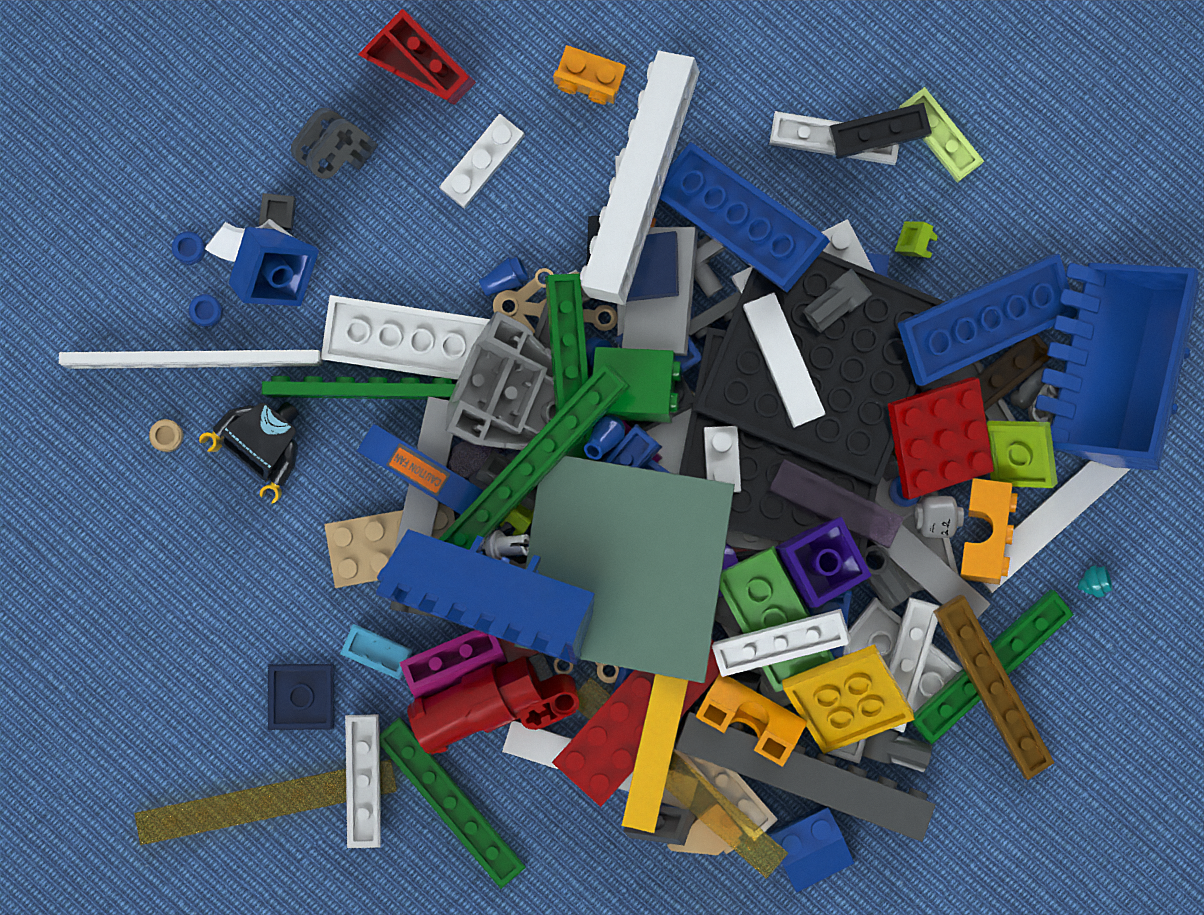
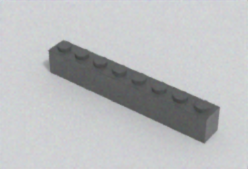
[673,707,936,842]

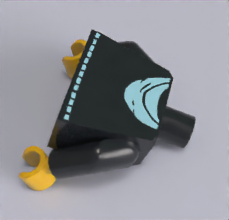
[199,402,299,504]

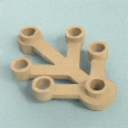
[493,268,618,335]

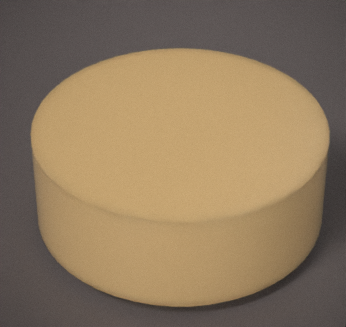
[149,419,184,452]

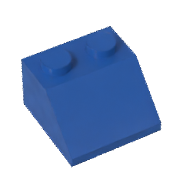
[228,227,319,306]
[766,805,854,893]

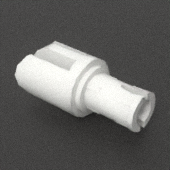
[480,530,530,561]

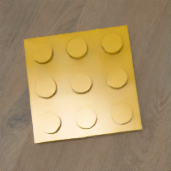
[782,644,915,754]

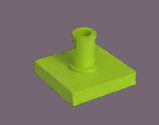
[986,421,1058,488]

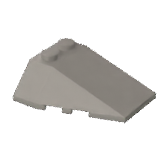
[445,311,556,450]

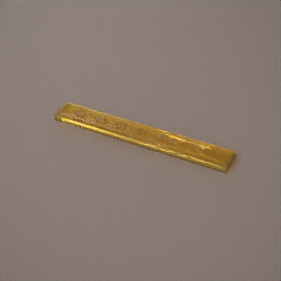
[578,677,789,879]
[134,759,398,845]

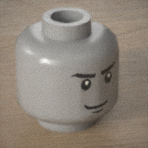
[914,496,964,538]

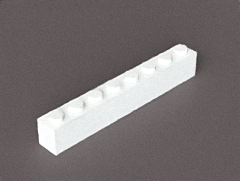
[580,51,700,305]

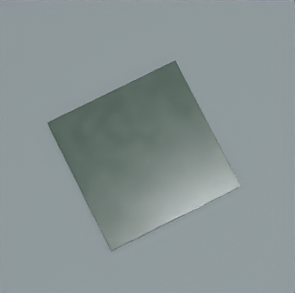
[514,456,735,683]

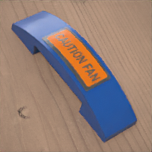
[357,423,484,515]

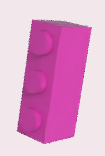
[399,630,507,699]

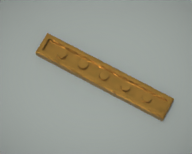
[933,594,1055,780]

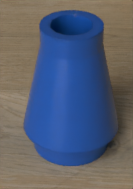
[479,256,529,297]
[584,415,625,460]

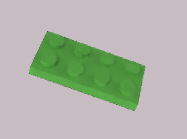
[719,546,835,693]

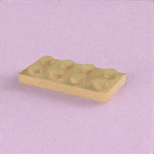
[324,503,456,588]

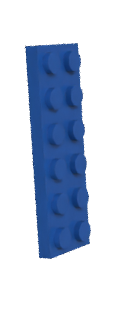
[659,142,830,292]
[897,254,1077,386]

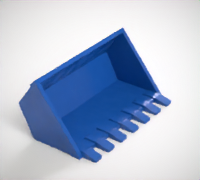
[1034,263,1200,471]
[376,529,595,665]

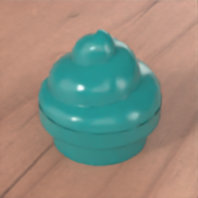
[1077,565,1113,598]

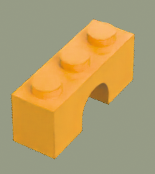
[961,478,1018,585]
[695,673,808,767]

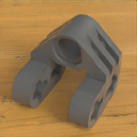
[290,108,378,179]

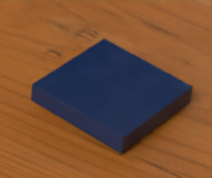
[626,231,679,302]
[268,664,334,730]

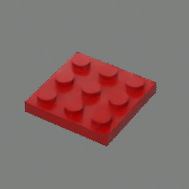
[887,377,994,499]

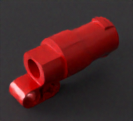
[407,656,580,754]

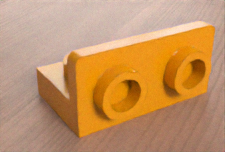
[553,45,626,105]

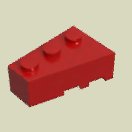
[358,8,476,105]

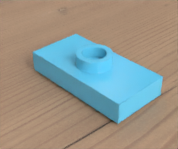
[340,624,413,680]

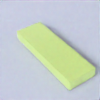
[898,87,984,183]

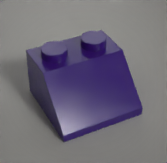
[775,517,872,608]

